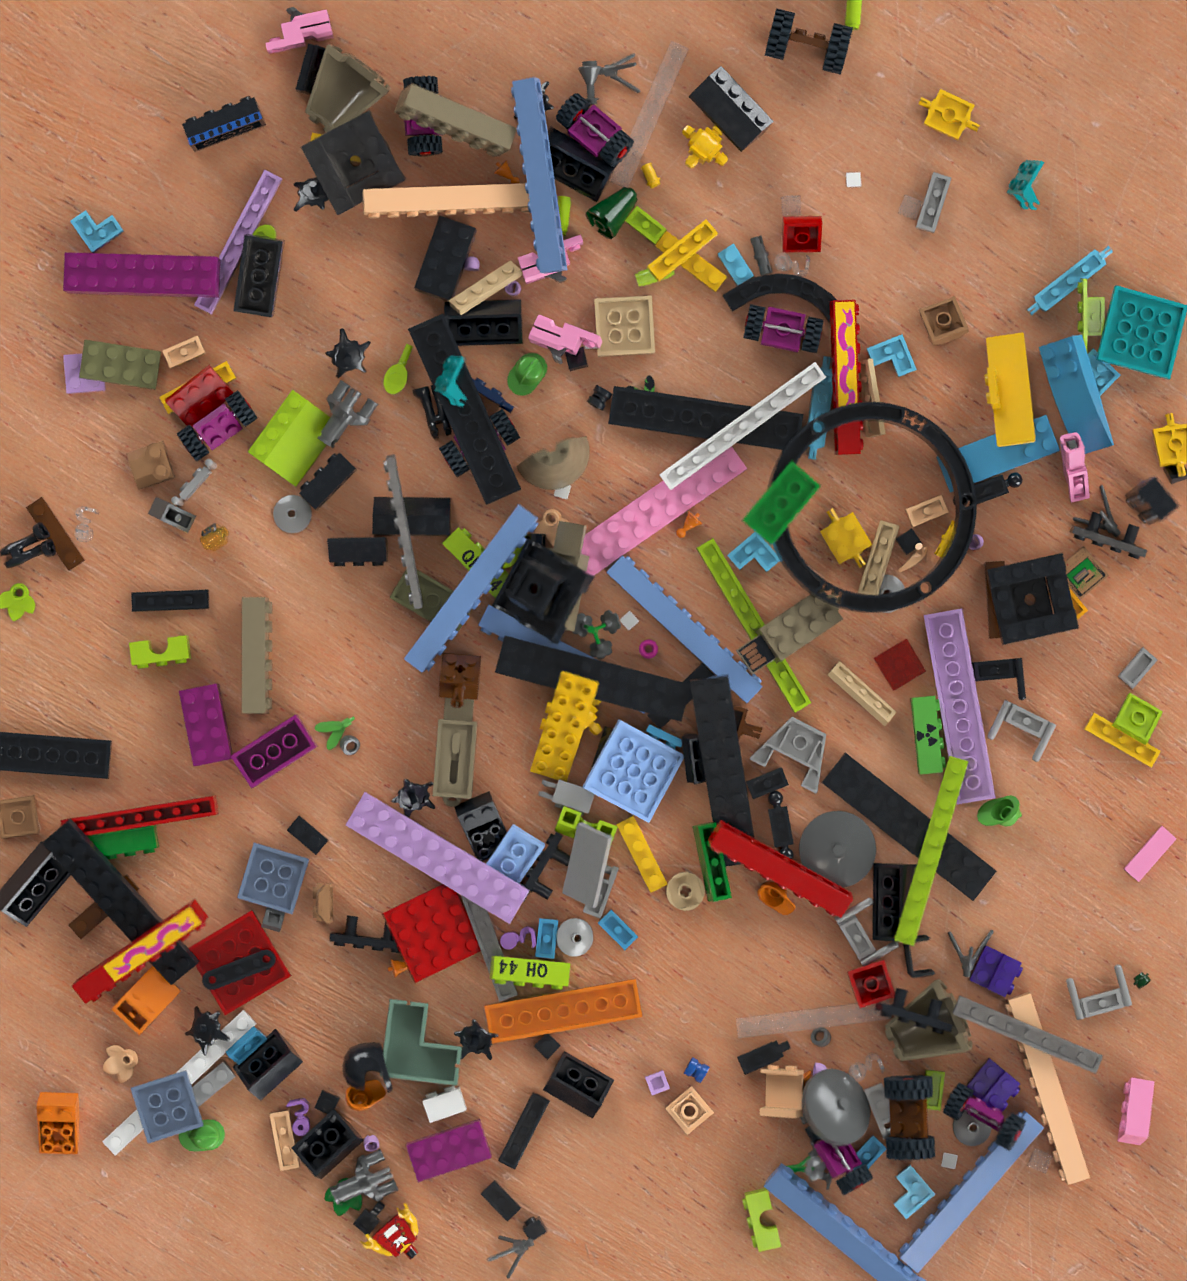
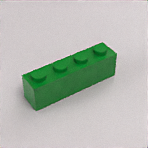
[692,822,732,902]
[87,825,159,859]

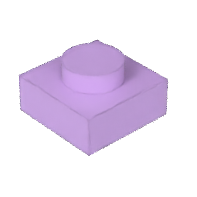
[645,1070,670,1095]

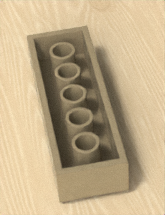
[394,84,517,157]
[242,597,272,713]

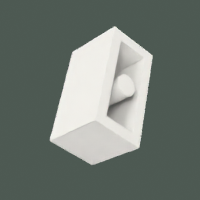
[423,1085,467,1123]

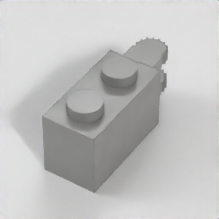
[538,779,595,816]

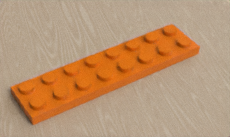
[484,978,643,1044]

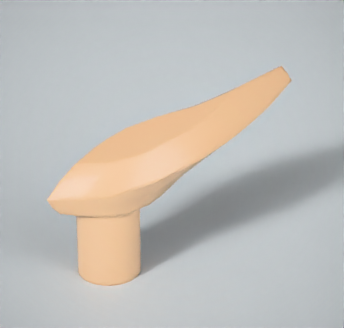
[898,543,927,572]

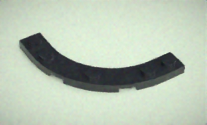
[722,274,837,324]

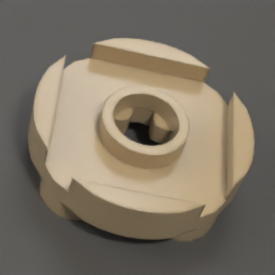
[666,872,705,911]

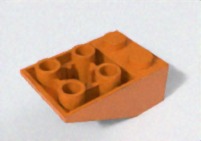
[111,966,181,1035]
[36,1092,79,1154]

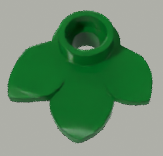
[324,1178,362,1216]

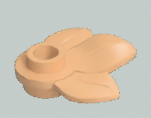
[535,509,569,546]
[103,1045,138,1083]

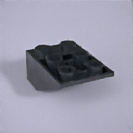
[454,791,507,861]

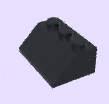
[327,537,388,567]
[233,1029,303,1101]
[543,1051,614,1119]
[292,1109,364,1179]

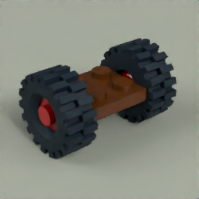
[764,8,853,75]
[884,1075,935,1160]

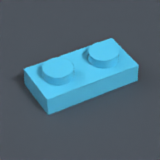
[717,244,754,286]

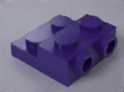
[969,945,1023,997]
[966,1058,1020,1112]

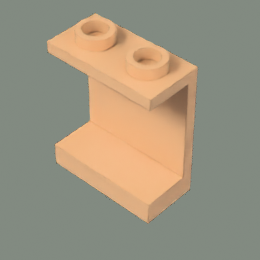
[760,1065,804,1118]

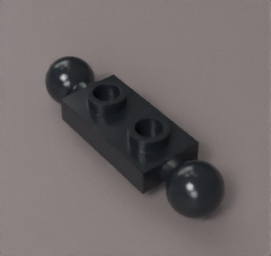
[953,473,1023,506]
[768,791,794,859]

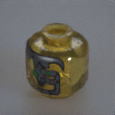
[200,523,229,552]

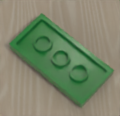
[741,461,821,545]

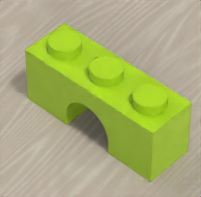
[129,635,191,669]
[554,806,617,844]
[742,1188,781,1252]

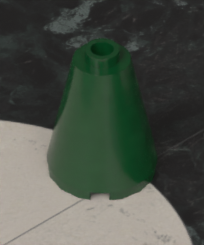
[585,187,637,239]

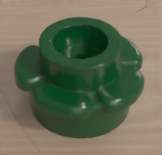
[1133,972,1151,989]

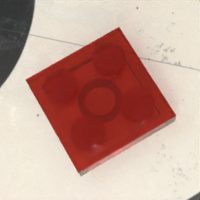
[873,639,926,691]

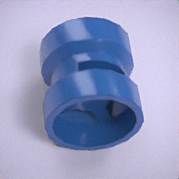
[684,1057,710,1083]

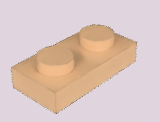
[163,335,206,369]
[906,495,949,527]

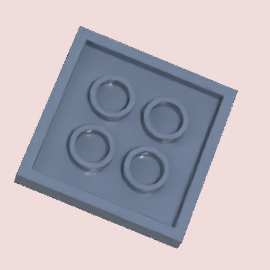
[237,842,309,914]
[130,1070,204,1143]

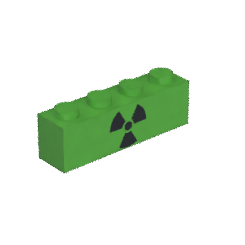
[910,696,946,775]

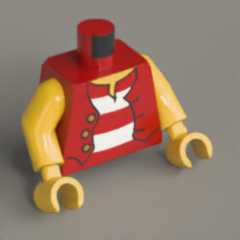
[360,1203,418,1260]

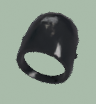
[342,1042,393,1093]

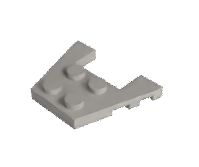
[750,717,826,793]

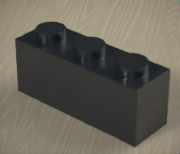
[299,453,357,510]

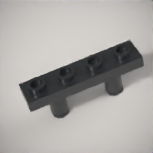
[1070,512,1147,559]
[521,832,570,902]
[330,915,400,953]
[874,988,953,1034]

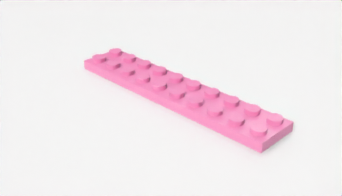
[581,446,747,576]

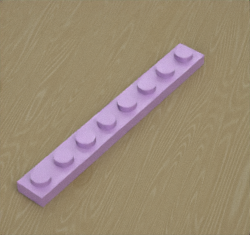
[194,169,282,315]

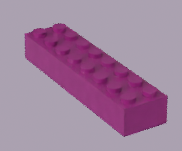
[63,252,221,298]

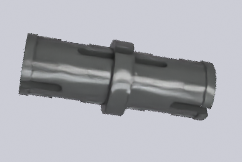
[750,235,773,276]

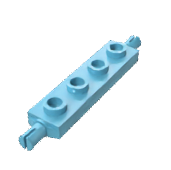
[1027,246,1113,316]
[807,356,832,460]

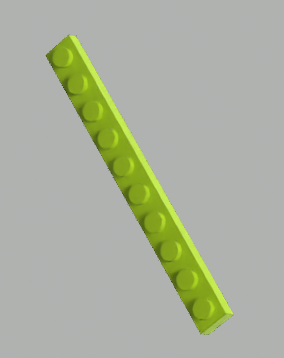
[696,538,811,713]
[895,756,969,946]

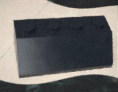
[689,66,774,152]
[548,127,617,202]
[444,299,523,346]
[372,497,451,536]
[0,841,70,927]
[872,863,917,942]

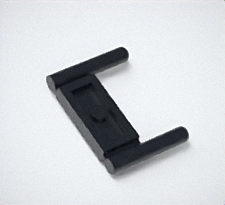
[972,658,1026,700]

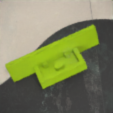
[1077,278,1105,350]

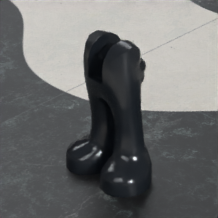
[412,385,452,439]
[0,522,56,568]

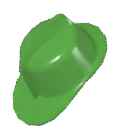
[507,353,547,396]
[977,795,1022,827]
[179,1119,225,1152]

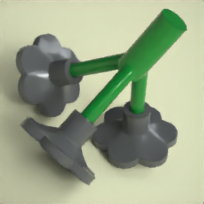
[572,610,621,659]
[787,1141,832,1190]

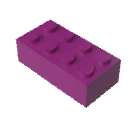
[179,683,233,767]
[231,714,318,788]
[406,1119,492,1182]

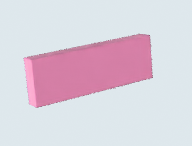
[1124,826,1176,882]

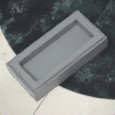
[1117,647,1158,689]

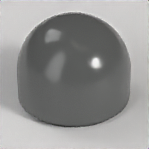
[340,735,360,755]
[811,1027,831,1047]

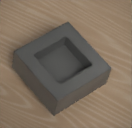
[261,907,285,932]

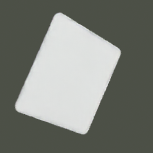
[846,172,861,187]
[554,485,571,499]
[620,611,639,630]
[941,1153,958,1169]

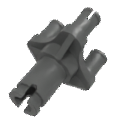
[318,380,379,448]
[330,1149,399,1205]

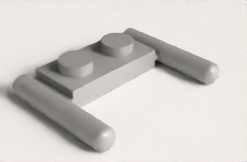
[171,459,217,507]
[987,700,1056,762]
[835,898,899,966]
[1066,964,1132,1020]

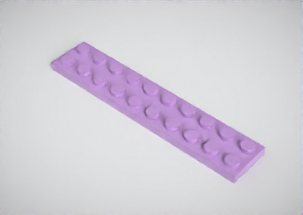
[924,609,996,804]
[346,792,530,924]

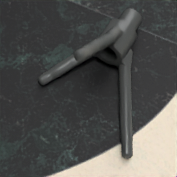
[598,53,640,93]
[1073,485,1121,537]
[948,930,994,977]
[487,1236,534,1279]

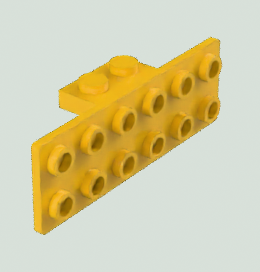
[984,332,1036,447]
[530,671,599,782]

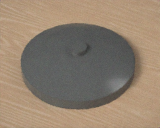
[799,811,876,887]
[802,1069,870,1146]

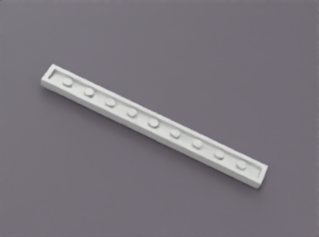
[659,362,826,490]
[102,1010,257,1156]

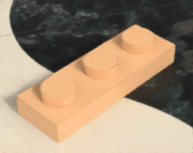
[269,1110,300,1171]

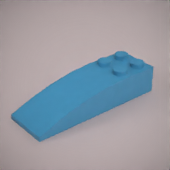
[1039,335,1114,454]
[936,415,1060,493]

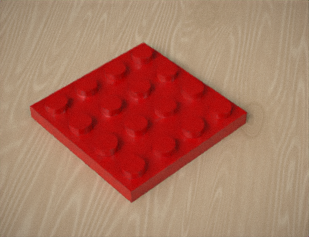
[381,884,481,983]
[188,910,292,1015]

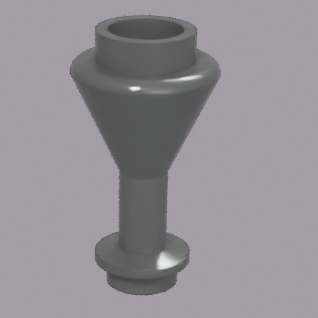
[578,61,601,105]

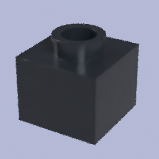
[523,1216,547,1241]

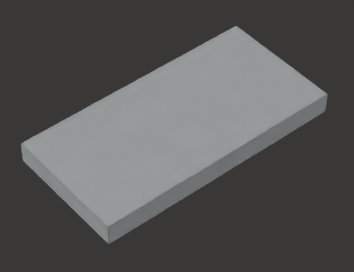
[562,822,612,908]

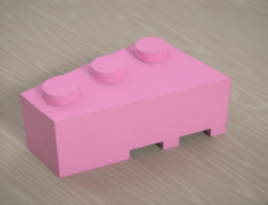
[1117,1078,1154,1145]

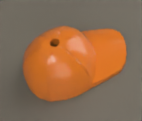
[757,881,796,915]
[345,1080,386,1111]

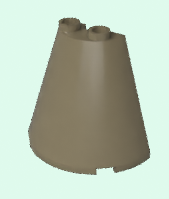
[305,44,390,132]
[516,437,590,490]
[885,979,973,1061]

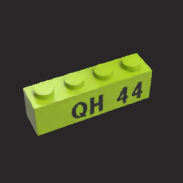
[442,527,509,599]
[489,956,570,990]

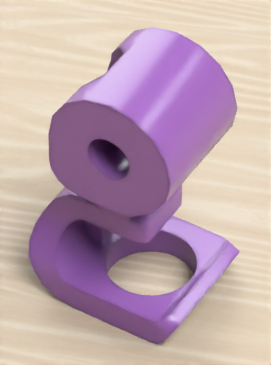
[500,926,537,950]
[286,1098,310,1136]

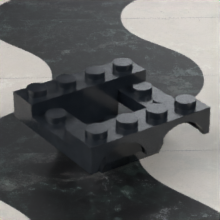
[301,110,406,215]
[492,539,594,644]
[986,553,1079,645]

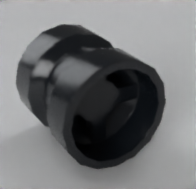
[587,385,613,411]

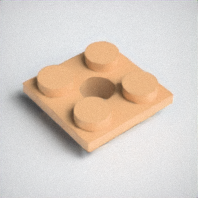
[665,1086,714,1135]

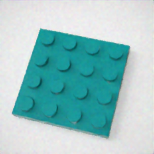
[1096,285,1187,380]

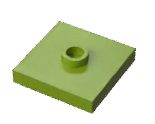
[1112,693,1163,745]

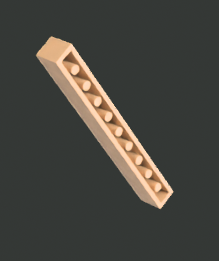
[362,183,530,218]
[1005,992,1090,1185]

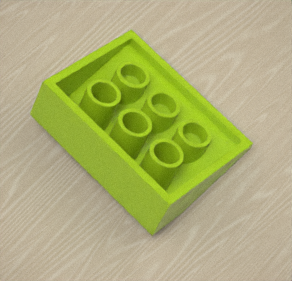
[248,390,330,487]

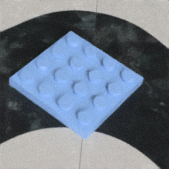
[582,719,684,823]

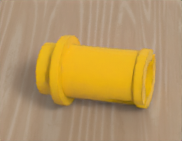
[640,163,661,189]

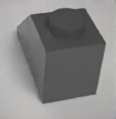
[148,497,196,533]

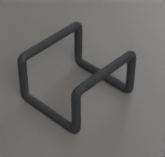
[903,935,935,978]

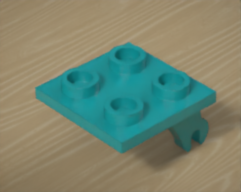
[1006,160,1044,210]
[435,356,467,406]

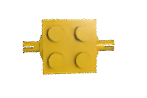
[918,89,980,141]
[1152,413,1187,477]
[820,508,872,568]

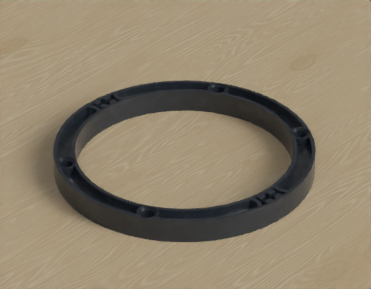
[767,402,976,613]

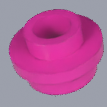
[639,640,658,659]

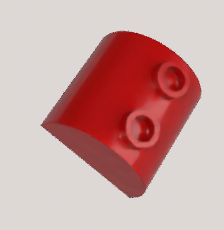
[782,216,822,253]
[847,960,895,1009]

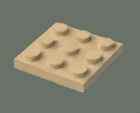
[594,295,655,357]

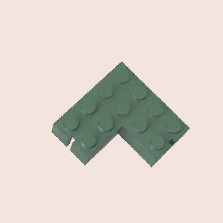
[380,999,462,1086]

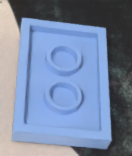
[486,824,545,884]

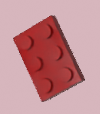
[165,364,234,427]

